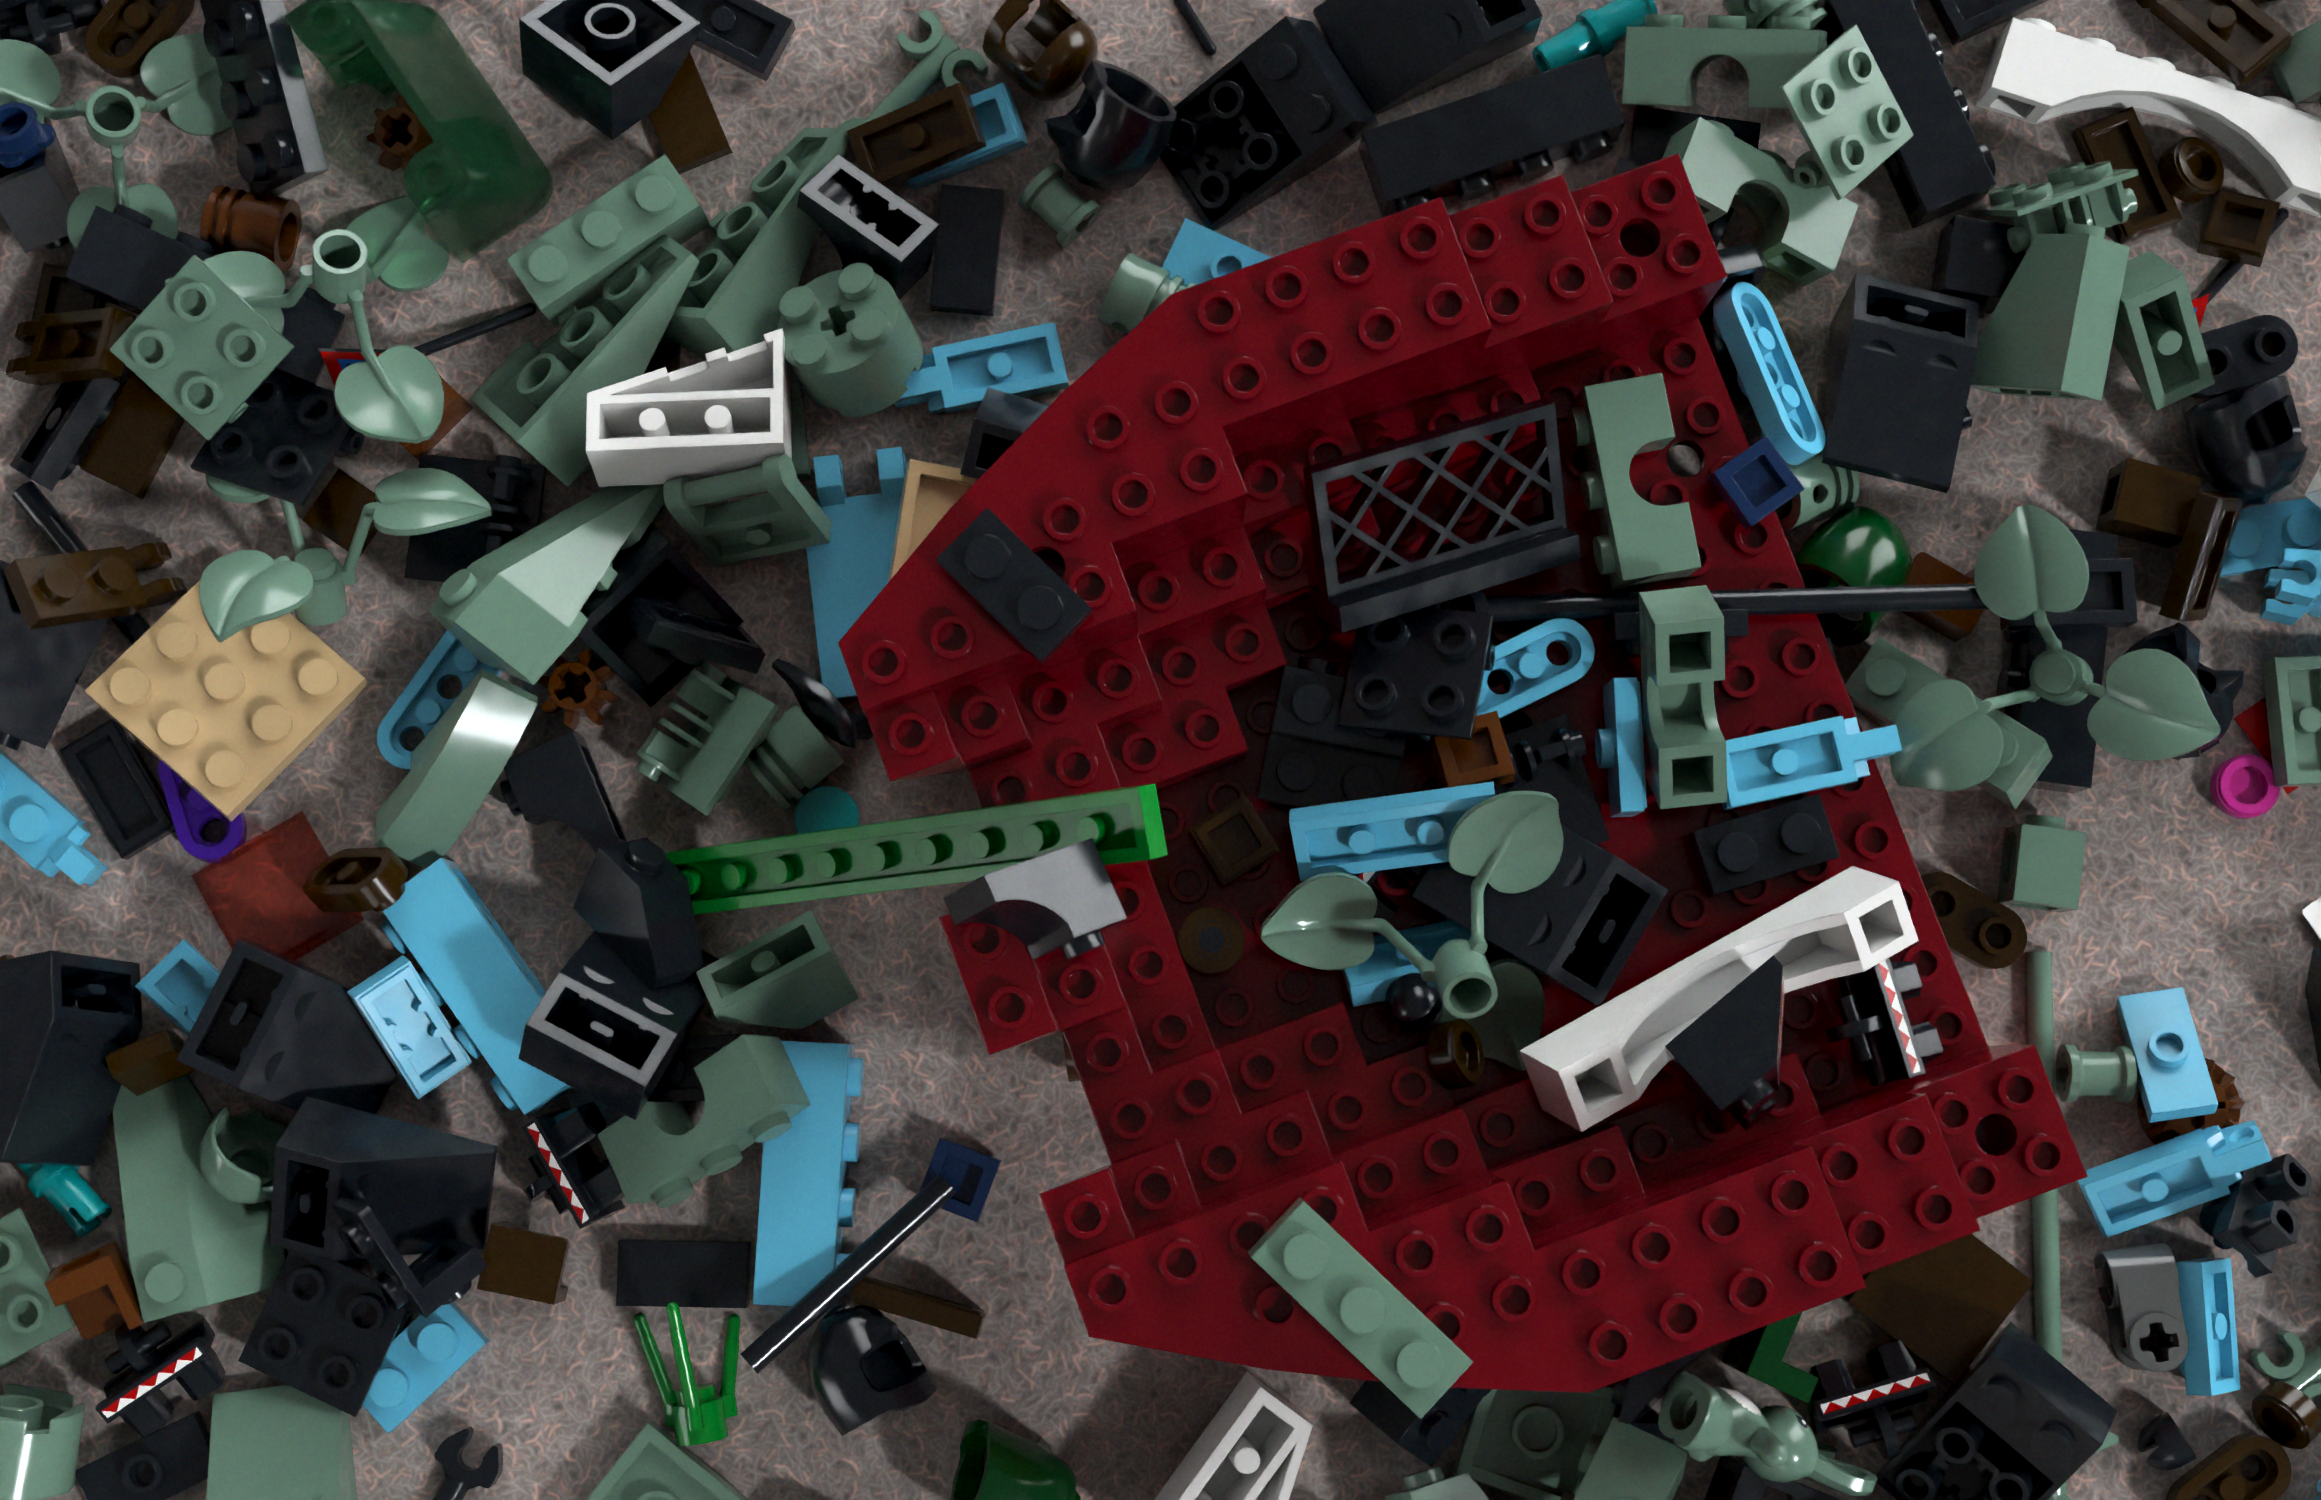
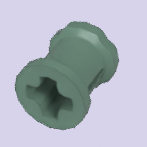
[1018,163,1101,248]
[2056,1044,2137,1103]

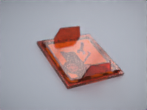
[191,811,364,960]

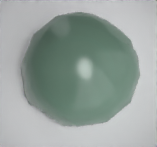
[199,1107,287,1204]

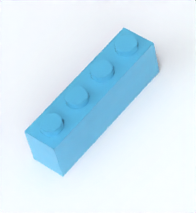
[381,858,573,1115]
[753,1041,864,1308]

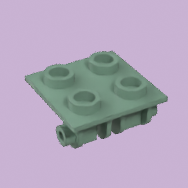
[1778,24,1914,200]
[1971,161,2139,253]
[109,255,294,440]
[635,662,780,816]
[0,1208,76,1370]

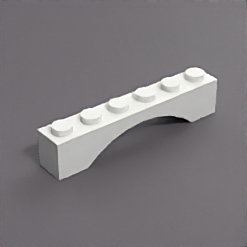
[1976,18,2321,218]
[1520,866,1919,1132]

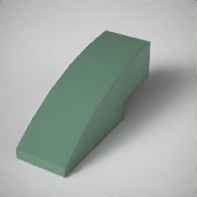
[375,669,538,869]

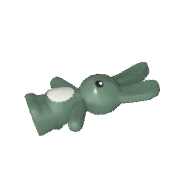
[1658,1372,1878,1496]

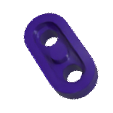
[158,760,247,863]

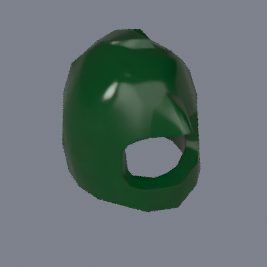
[1795,506,1912,647]
[950,1419,1081,1500]

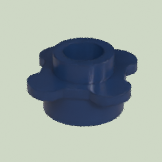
[0,102,56,168]

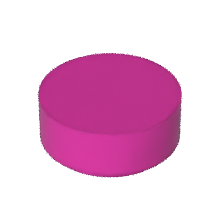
[2210,754,2280,819]

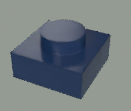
[1708,436,1805,530]
[920,1137,1002,1222]

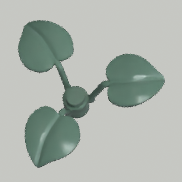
[0,33,233,252]
[165,191,449,443]
[199,468,492,643]
[1890,504,2221,792]
[1260,791,1564,1071]

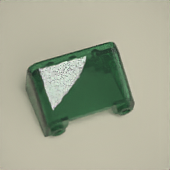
[284,0,553,264]

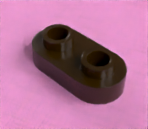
[85,0,195,78]
[303,847,408,912]
[1921,872,2027,969]
[2166,1433,2291,1500]

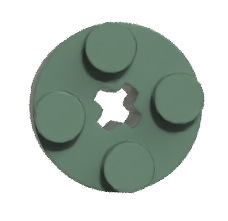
[777,262,924,417]
[0,1384,86,1500]

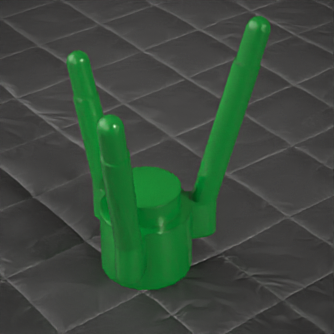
[633,1302,741,1446]

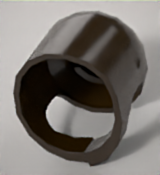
[982,0,1098,101]

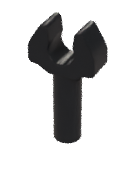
[433,1427,503,1500]

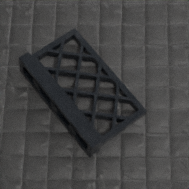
[1303,398,1581,633]

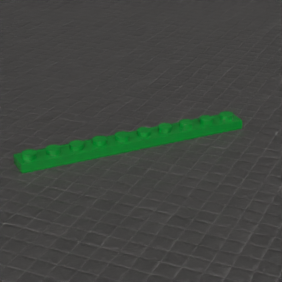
[665,783,1168,915]

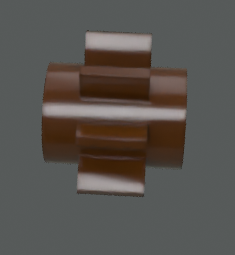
[367,95,452,178]
[537,649,620,730]

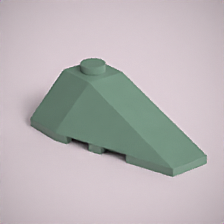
[663,128,849,360]
[470,234,699,487]
[428,484,664,685]
[112,1074,287,1323]

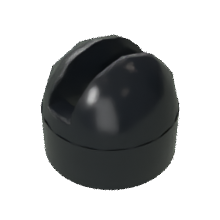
[1385,973,1443,1033]
[2138,1411,2197,1471]

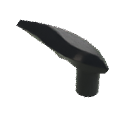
[772,658,873,749]

